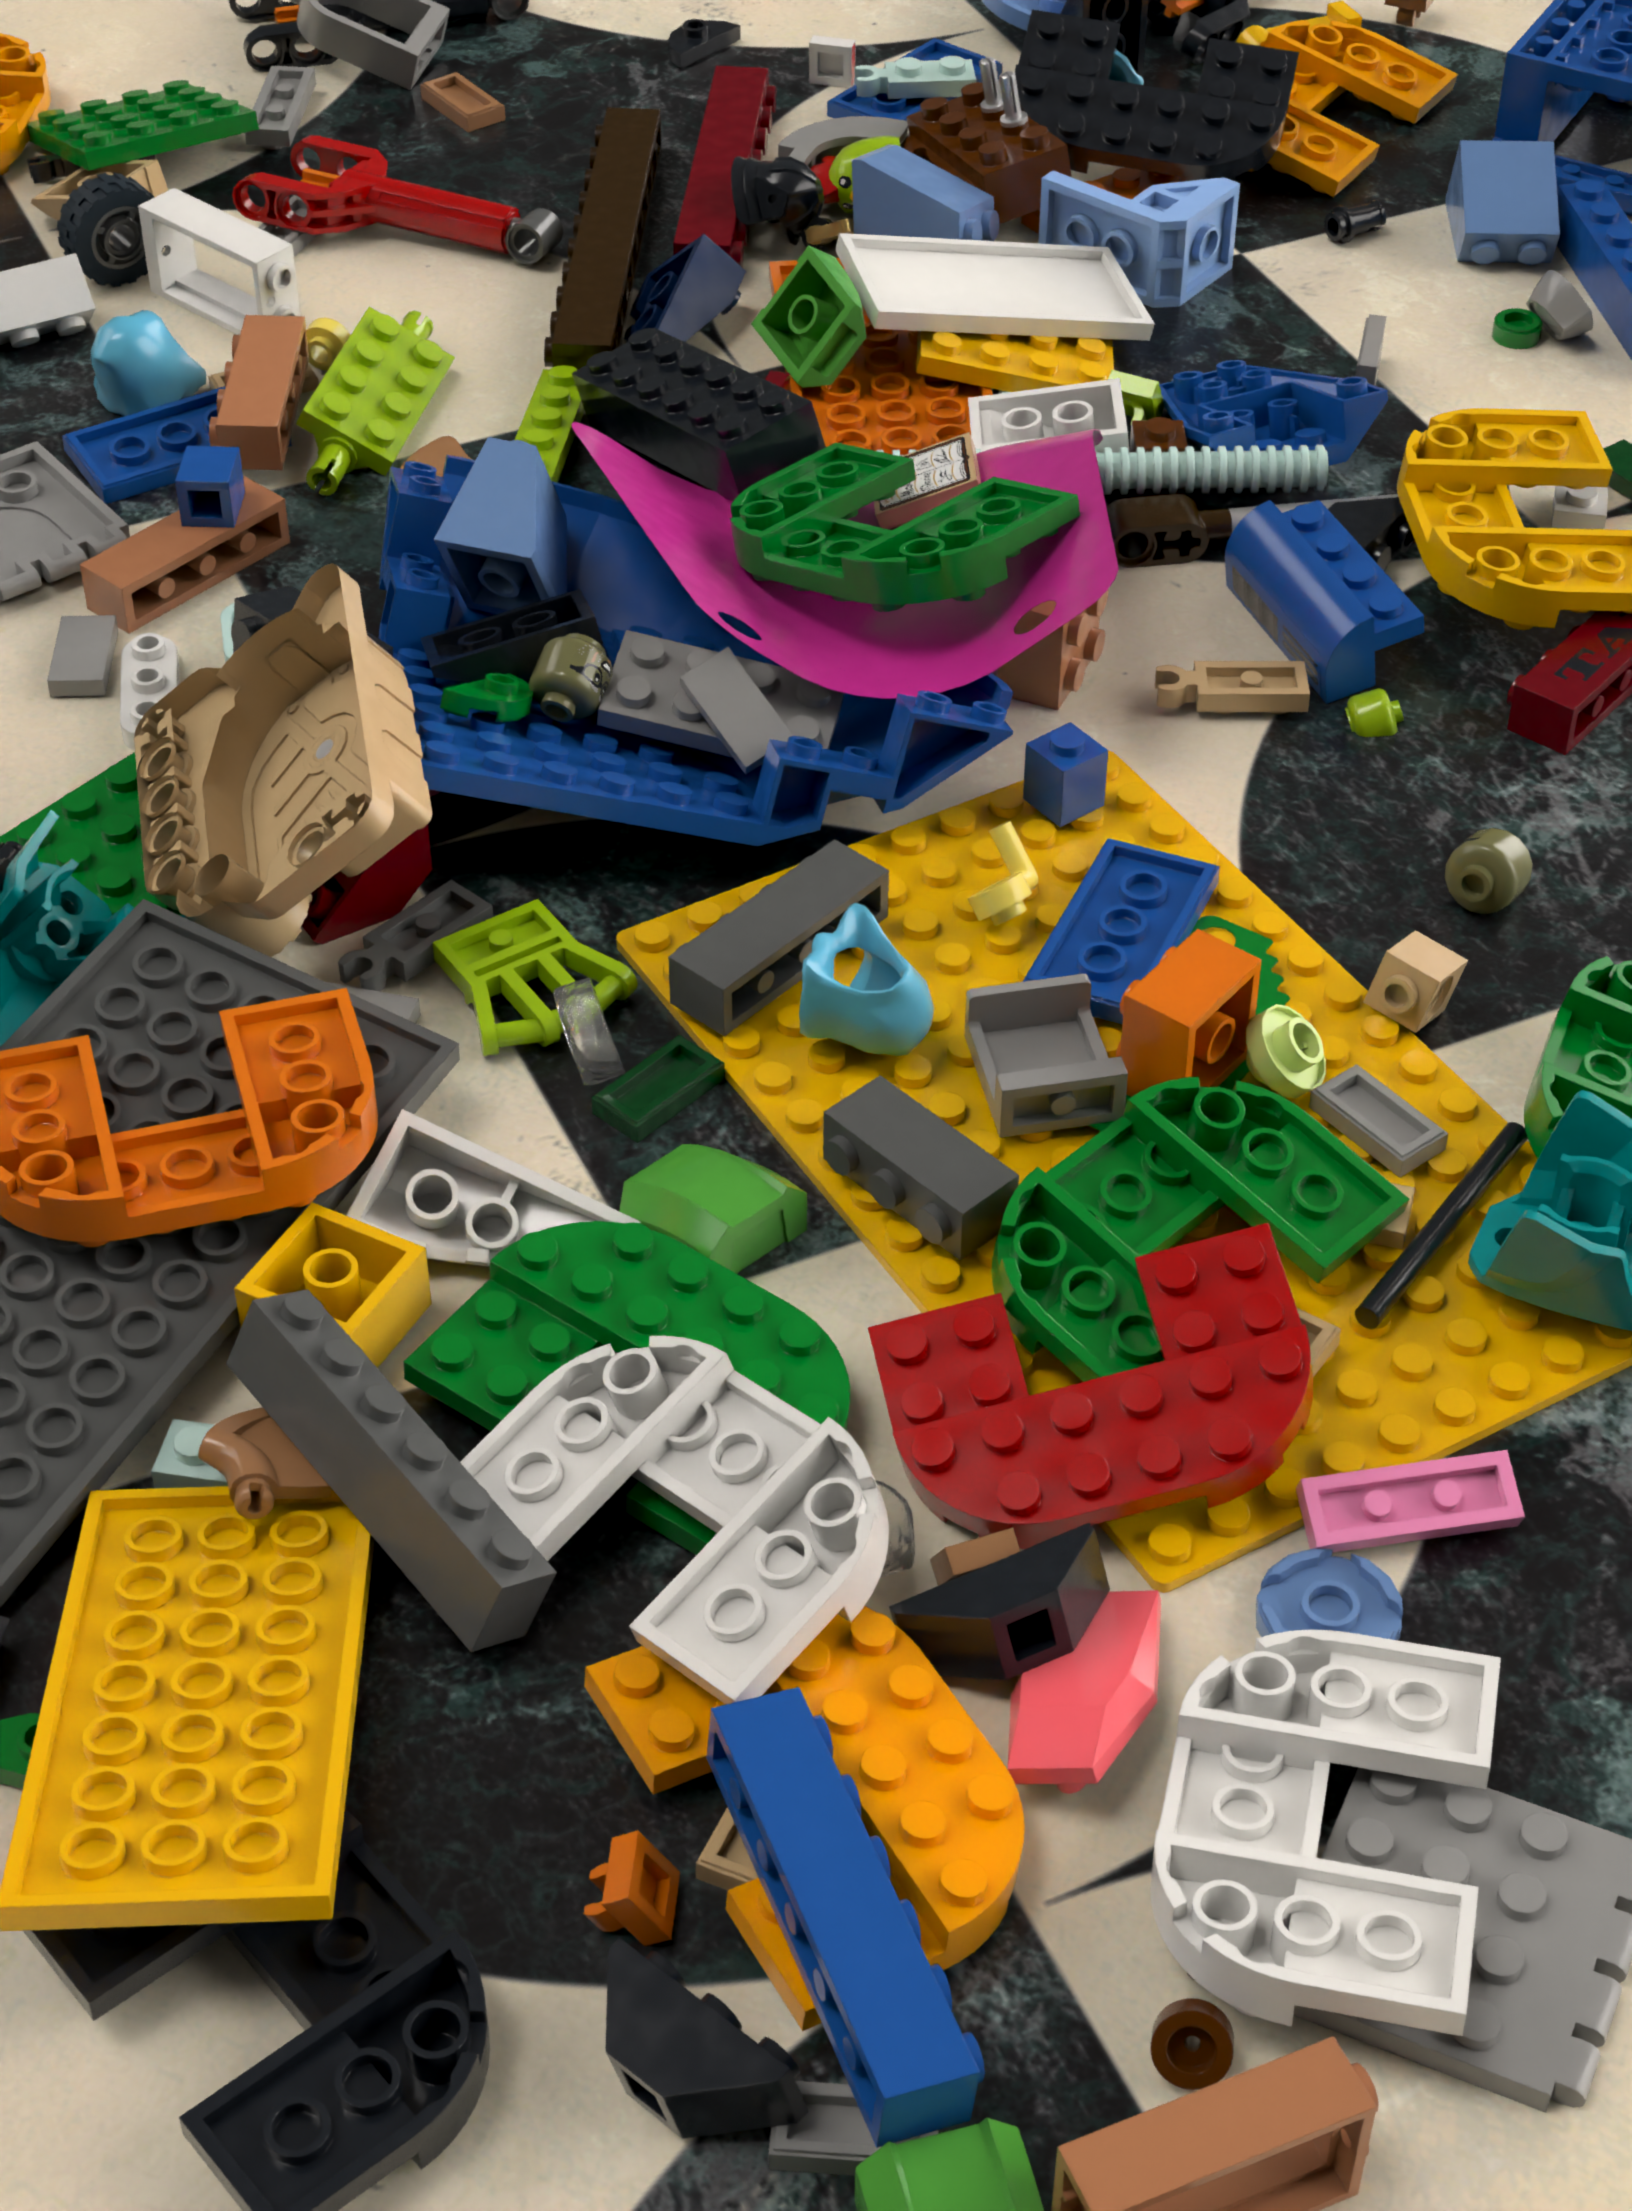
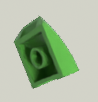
[751,245,867,388]
[619,1144,807,1274]
[855,2117,1044,2211]

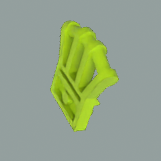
[433,899,638,1056]

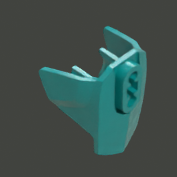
[0,810,187,1047]
[1468,1090,1632,1331]

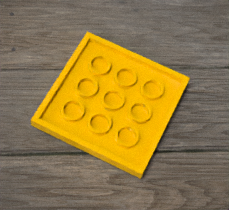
[916,331,1114,392]

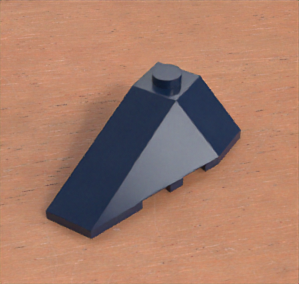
[624,234,746,342]

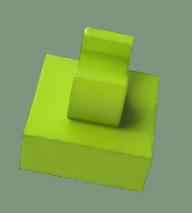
[1108,370,1164,423]

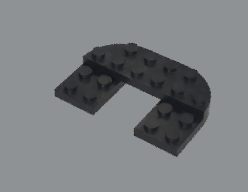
[1015,9,1299,182]
[23,1809,490,2211]

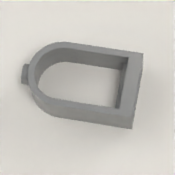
[290,0,450,90]

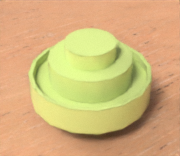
[1246,1004,1326,1099]

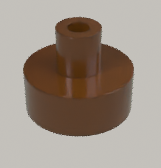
[1150,1998,1234,2090]

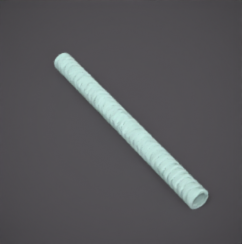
[876,445,1328,495]

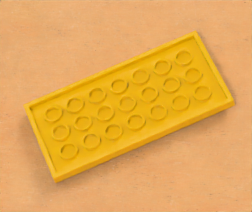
[0,1486,375,1931]

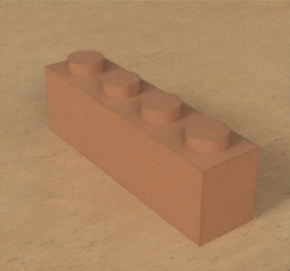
[209,315,309,470]
[80,475,290,634]

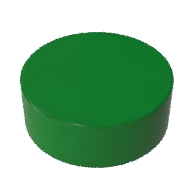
[1492,308,1543,349]

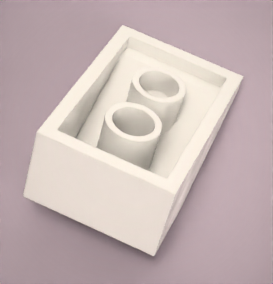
[968,378,1130,490]

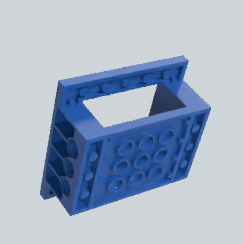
[1491,0,1632,216]

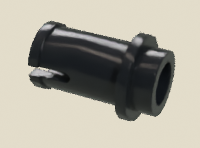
[1324,200,1386,244]

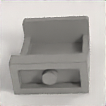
[964,974,1128,1138]

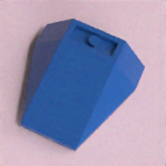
[1159,360,1388,466]

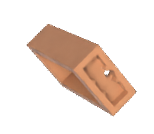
[1052,2036,1379,2211]

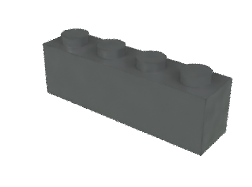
[668,839,889,1036]

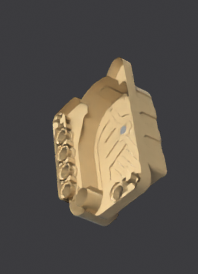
[134,564,432,957]

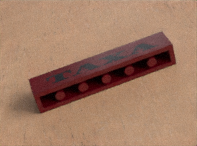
[1507,611,1632,755]

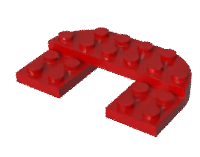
[868,1223,1313,1549]

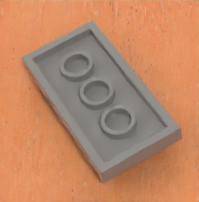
[597,630,845,757]

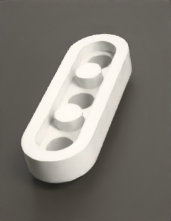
[120,633,179,750]

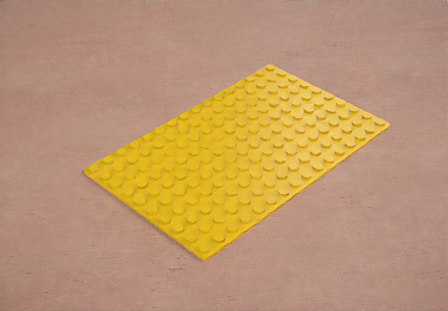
[616,750,1632,1593]

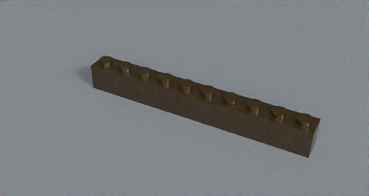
[544,107,662,370]

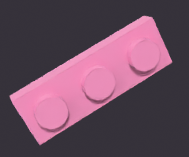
[1296,1450,1525,1553]

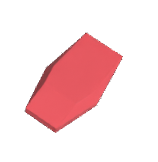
[1008,1590,1161,1794]

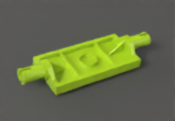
[296,306,455,496]

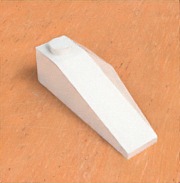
[346,1109,641,1267]

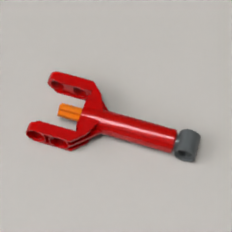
[232,135,563,265]

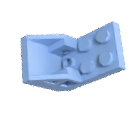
[1038,171,1240,308]

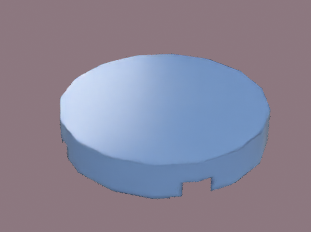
[1256,1548,1403,1640]

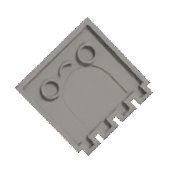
[0,441,130,602]
[1293,1767,1632,2113]

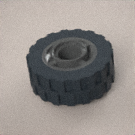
[57,173,166,287]

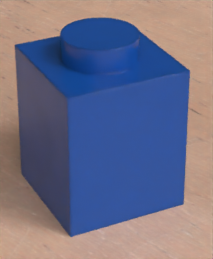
[175,446,245,528]
[1023,722,1108,827]

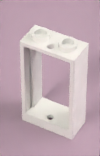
[138,188,301,335]

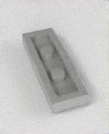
[245,66,316,150]

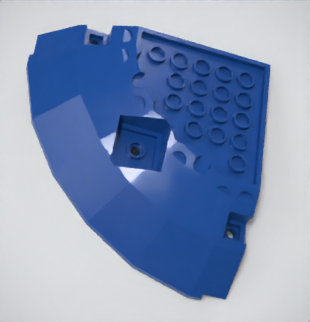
[379,455,1013,846]

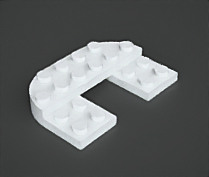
[460,1336,889,1704]
[1150,1630,1501,2036]

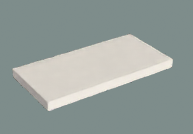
[835,233,1155,341]

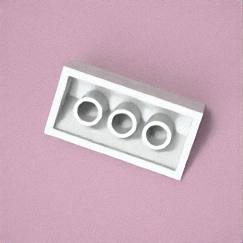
[0,253,96,348]

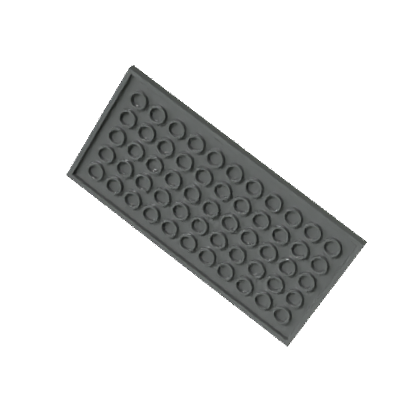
[0,899,460,1608]

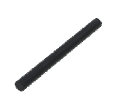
[1355,1122,1528,1329]

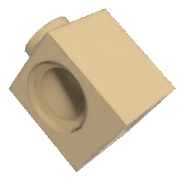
[1363,930,1468,1033]

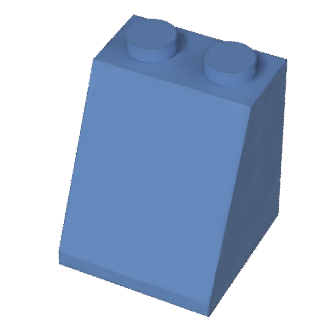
[1445,140,1560,265]
[852,145,1000,241]
[434,437,567,614]

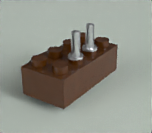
[904,57,1072,224]

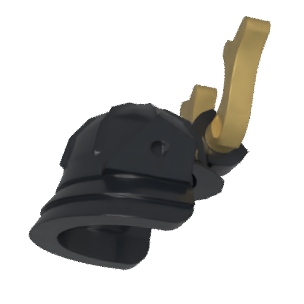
[731,156,854,251]

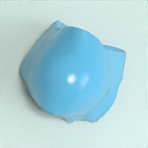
[91,310,207,416]
[799,903,934,1056]

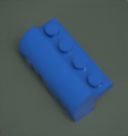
[1225,500,1424,704]

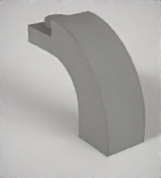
[778,116,909,168]

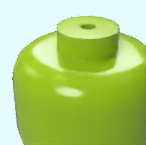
[1345,688,1404,737]

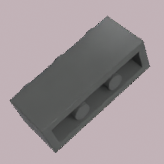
[823,1075,1019,1261]

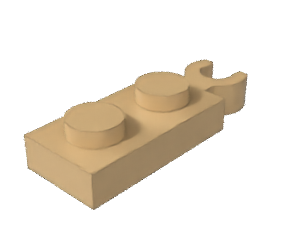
[1154,661,1310,714]

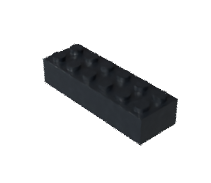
[571,328,826,501]

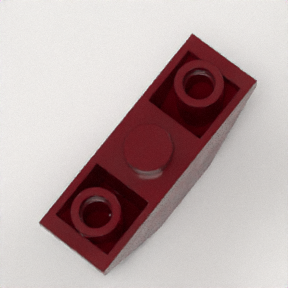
[301,824,432,944]

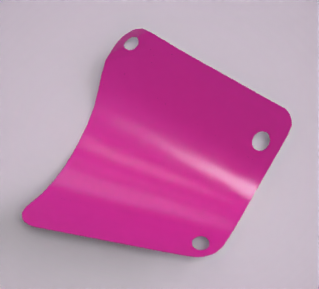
[571,422,1119,699]

